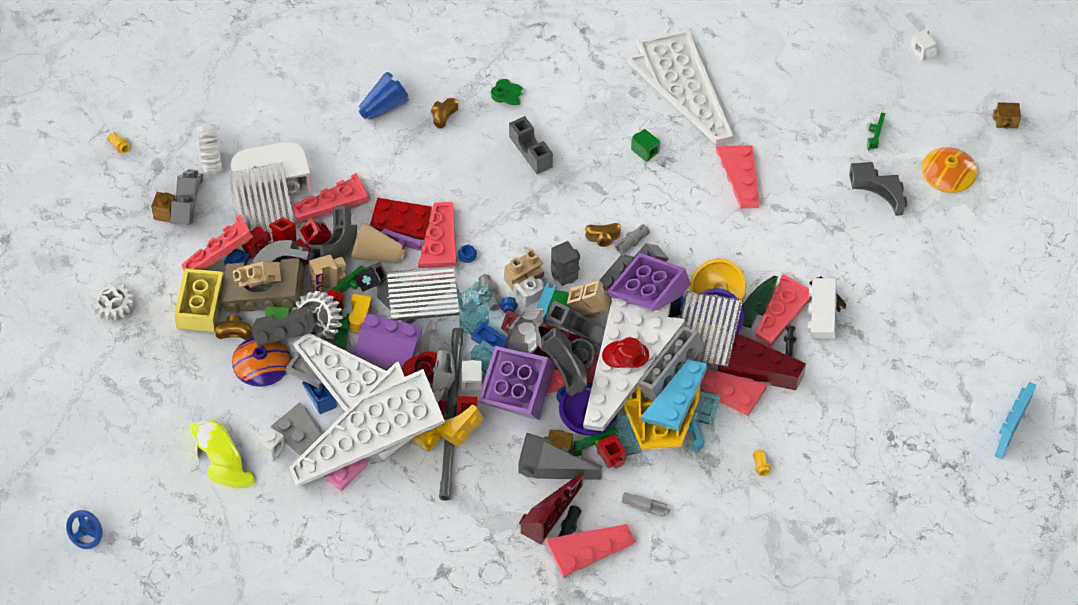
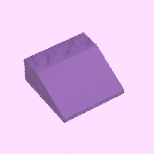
[607,253,691,311]
[353,313,422,371]
[478,346,555,420]

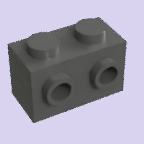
[551,241,580,286]

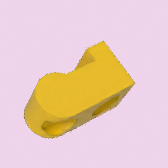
[349,294,372,333]

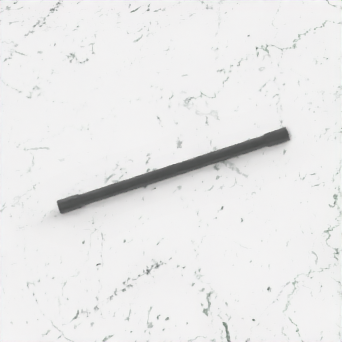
[439,328,464,501]

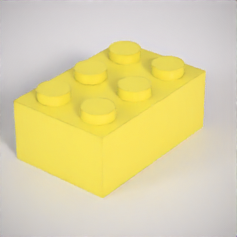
[174,268,224,332]

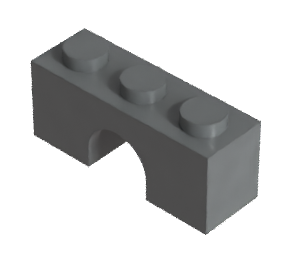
[509,116,553,174]
[251,306,316,346]

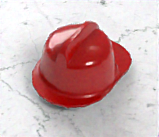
[602,337,649,368]
[402,351,437,384]

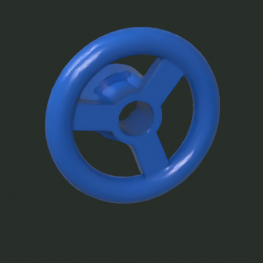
[66,510,103,549]

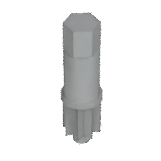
[621,492,670,516]

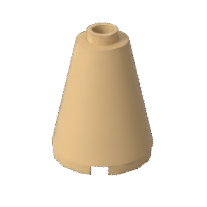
[351,222,405,263]

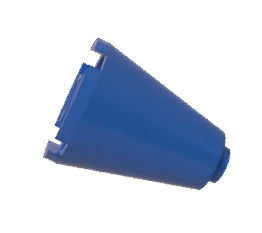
[358,72,409,120]

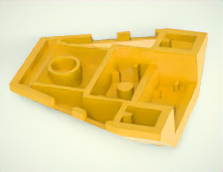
[623,386,700,450]

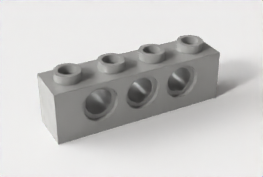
[637,326,705,401]

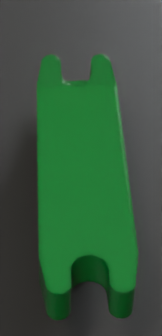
[867,112,886,151]
[331,265,365,293]
[334,312,350,350]
[573,427,616,456]

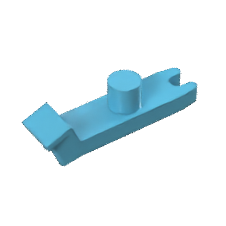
[537,283,557,323]
[687,414,705,454]

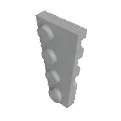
[271,402,328,478]

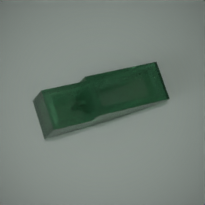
[742,275,778,329]

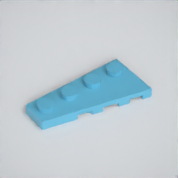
[641,359,708,431]
[995,382,1036,459]

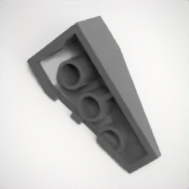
[518,433,603,480]

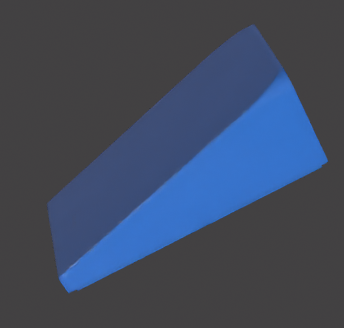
[302,381,337,414]

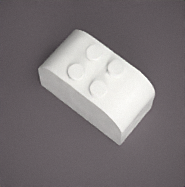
[231,142,312,210]

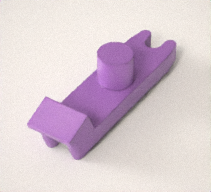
[381,228,422,251]

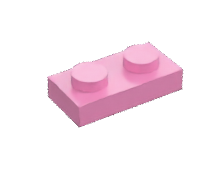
[326,458,368,491]

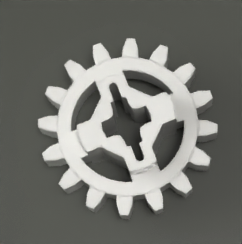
[91,282,133,321]

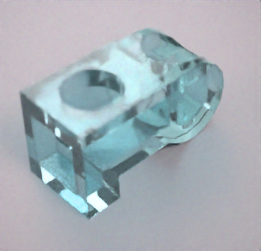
[453,281,492,315]
[615,416,641,456]

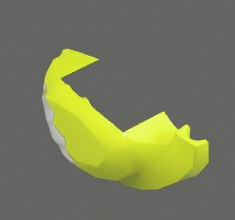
[189,420,255,488]

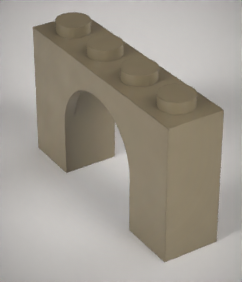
[221,258,305,313]

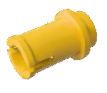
[107,132,130,153]
[752,449,771,476]

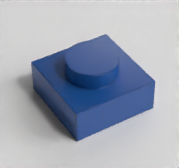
[224,249,250,266]

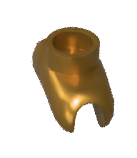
[431,98,458,129]
[585,223,621,247]
[215,315,252,340]

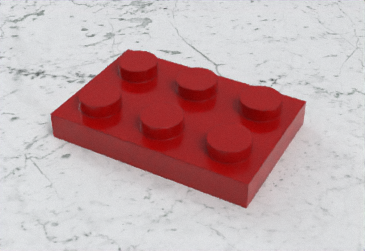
[370,198,432,240]

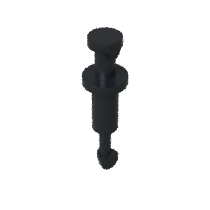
[783,325,797,357]

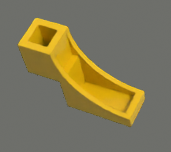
[411,405,484,452]

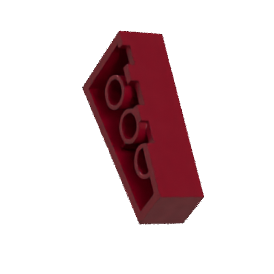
[717,333,806,391]

